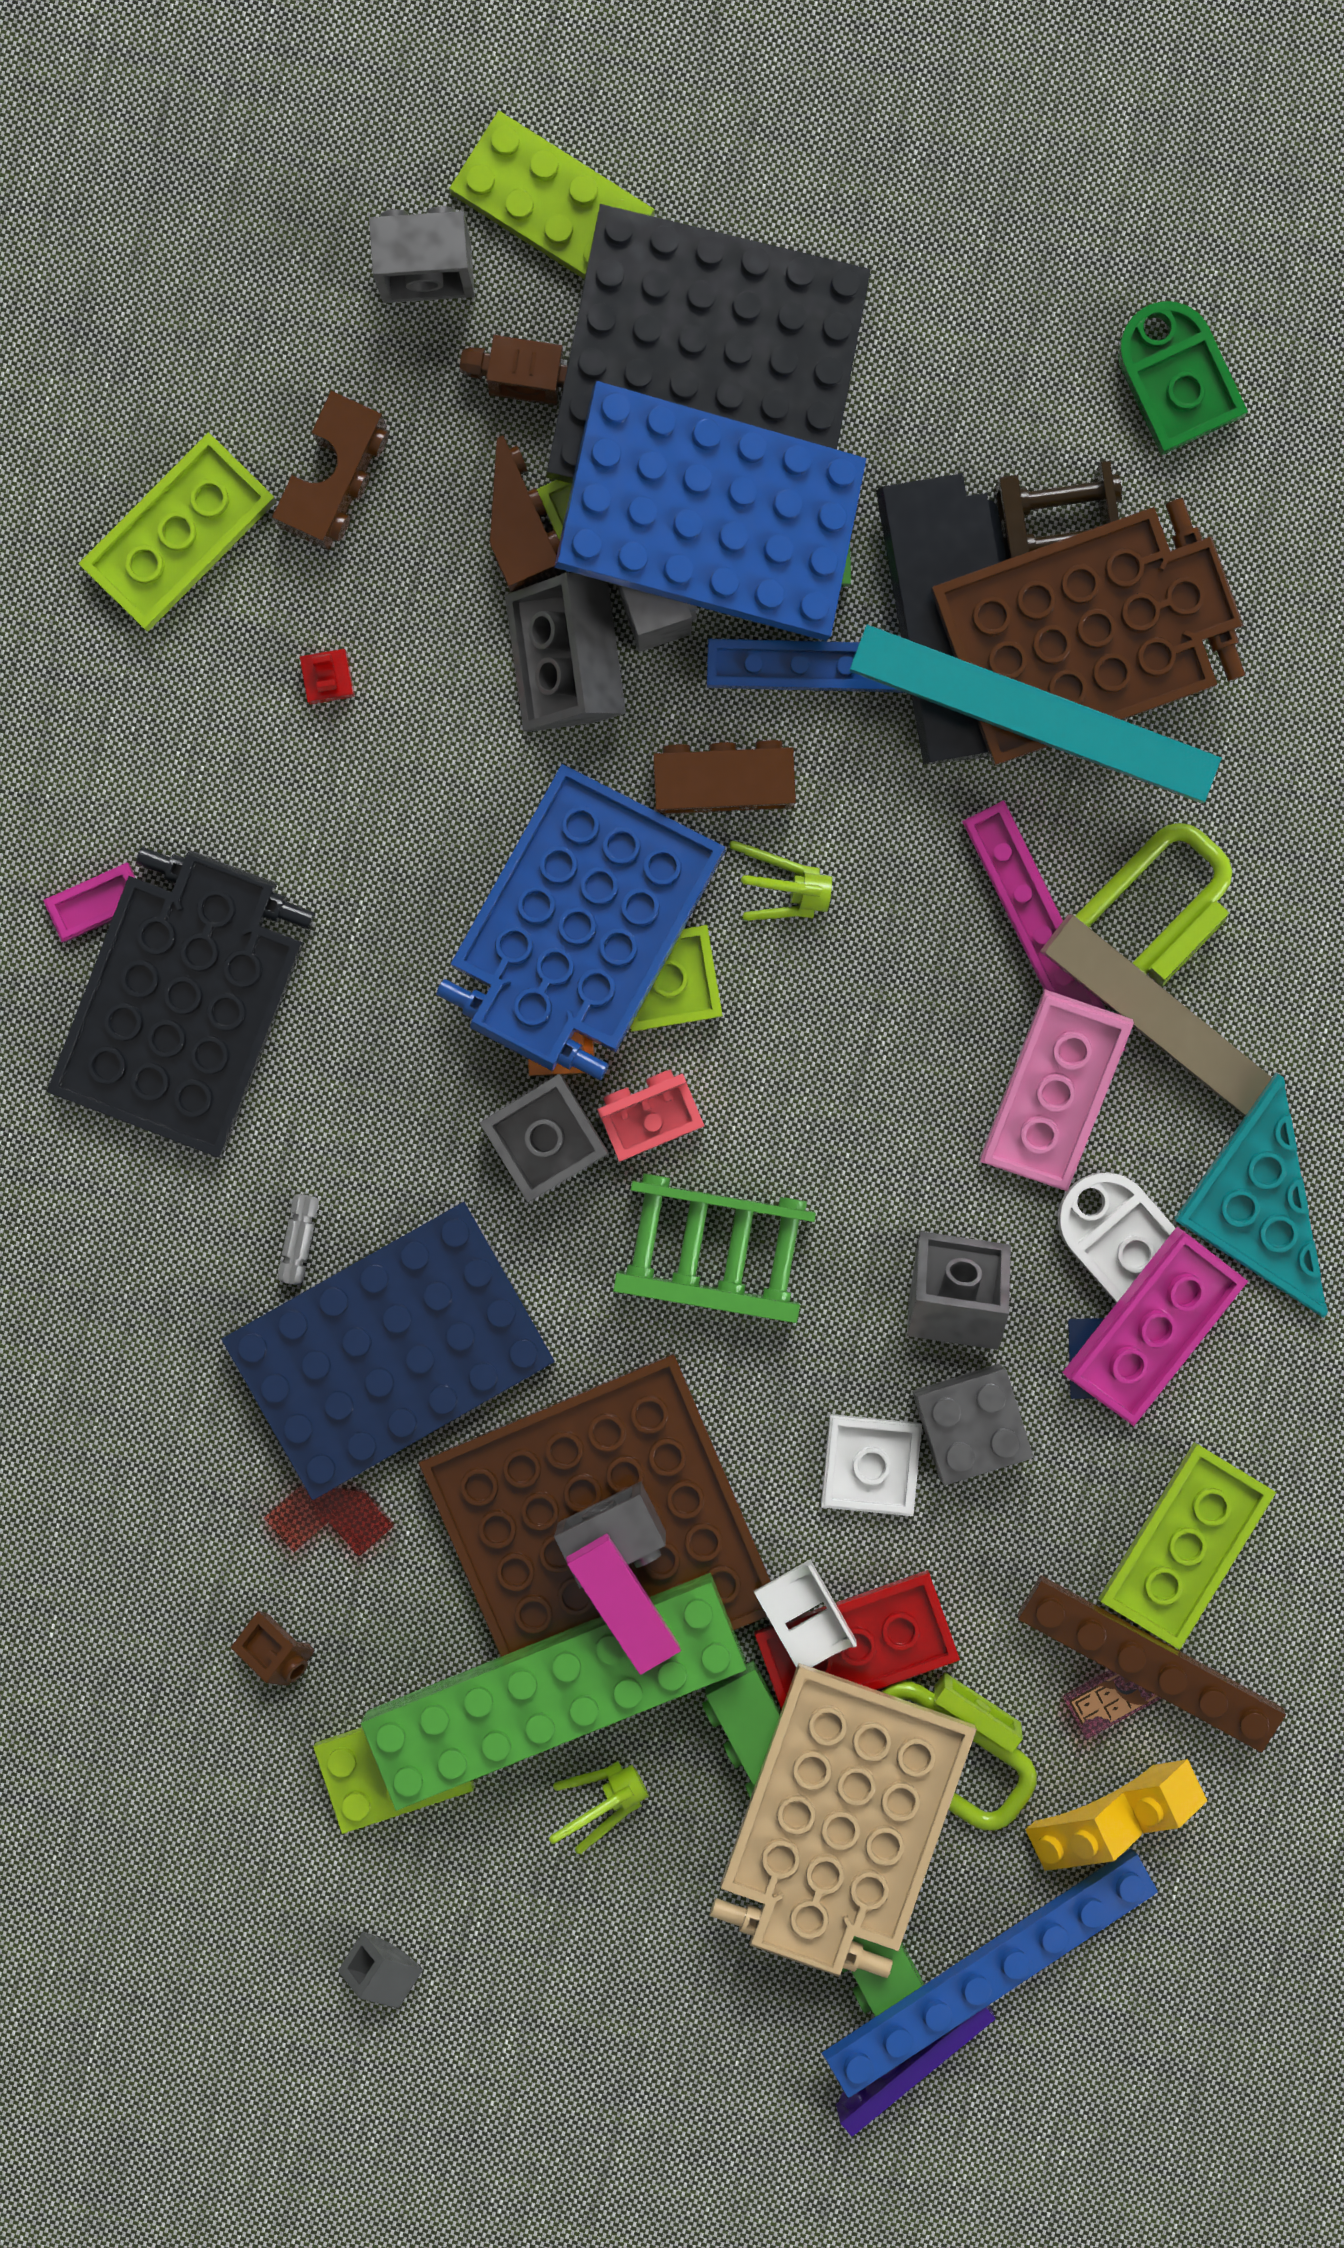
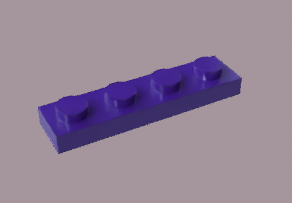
[836,2005,996,2137]

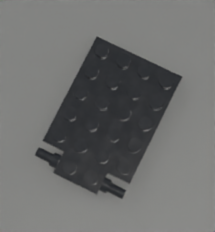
[46,847,315,1158]

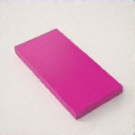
[1062,1227,1248,1426]

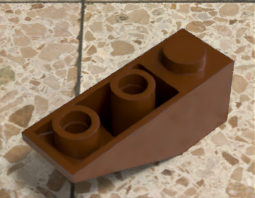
[490,435,562,593]

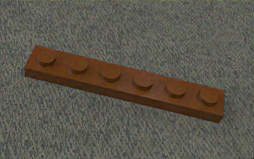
[1018,1575,1286,1753]

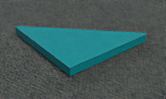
[1174,1072,1328,1318]

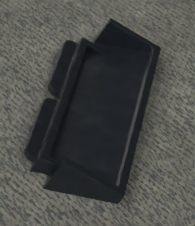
[876,473,1007,765]

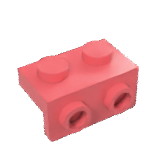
[597,1069,705,1162]

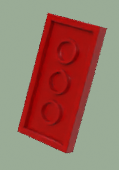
[754,1570,960,1710]

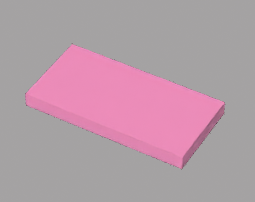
[980,989,1134,1191]

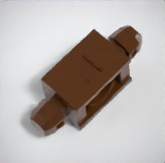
[460,335,568,406]

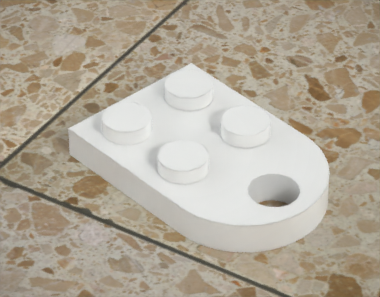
[1058,1173,1175,1303]

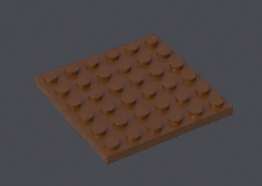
[419,1353,771,1657]

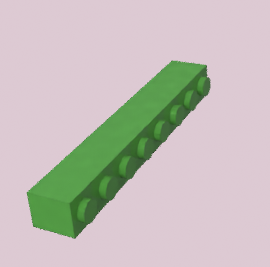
[702,1660,925,2017]

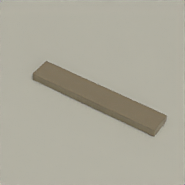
[1040,914,1272,1117]

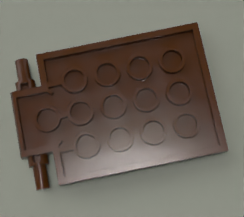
[931,498,1246,767]

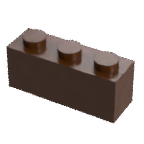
[654,740,796,815]

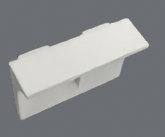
[754,1559,857,1668]

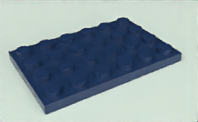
[221,1201,555,1500]

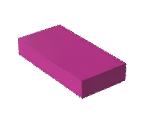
[43,863,136,943]

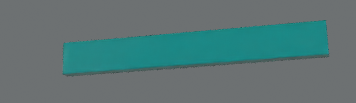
[849,625,1222,804]

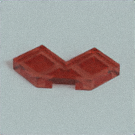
[264,1485,395,1556]

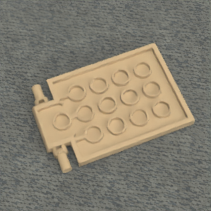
[710,1663,977,1978]

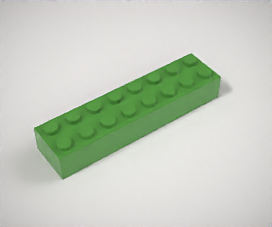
[361,1573,747,1811]

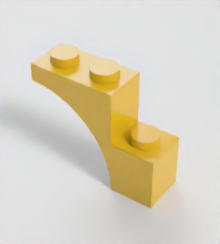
[1025,1759,1207,1871]

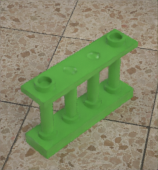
[613,1173,816,1323]

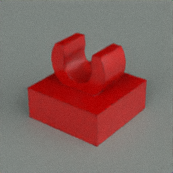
[300,649,355,705]

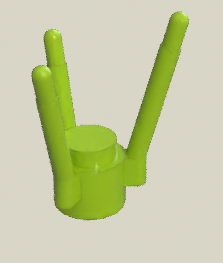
[729,840,832,921]
[549,1761,650,1854]

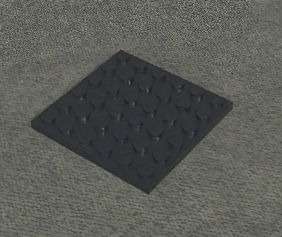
[545,204,871,484]

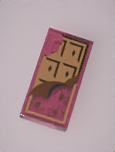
[1062,1670,1162,1740]

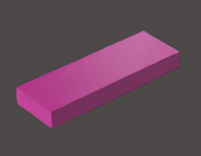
[566,1533,681,1675]

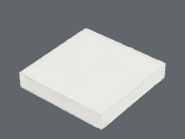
[821,1414,922,1516]

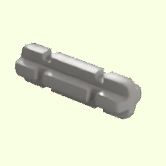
[277,1194,319,1285]

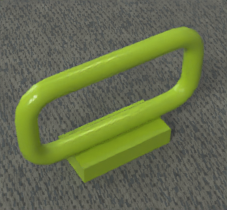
[1075,823,1232,987]
[880,1672,1037,1831]

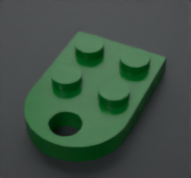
[1118,301,1248,456]

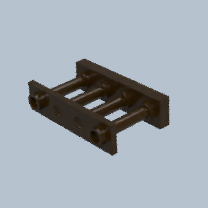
[994,461,1122,560]

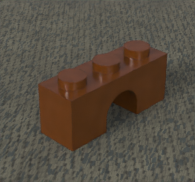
[272,391,389,551]

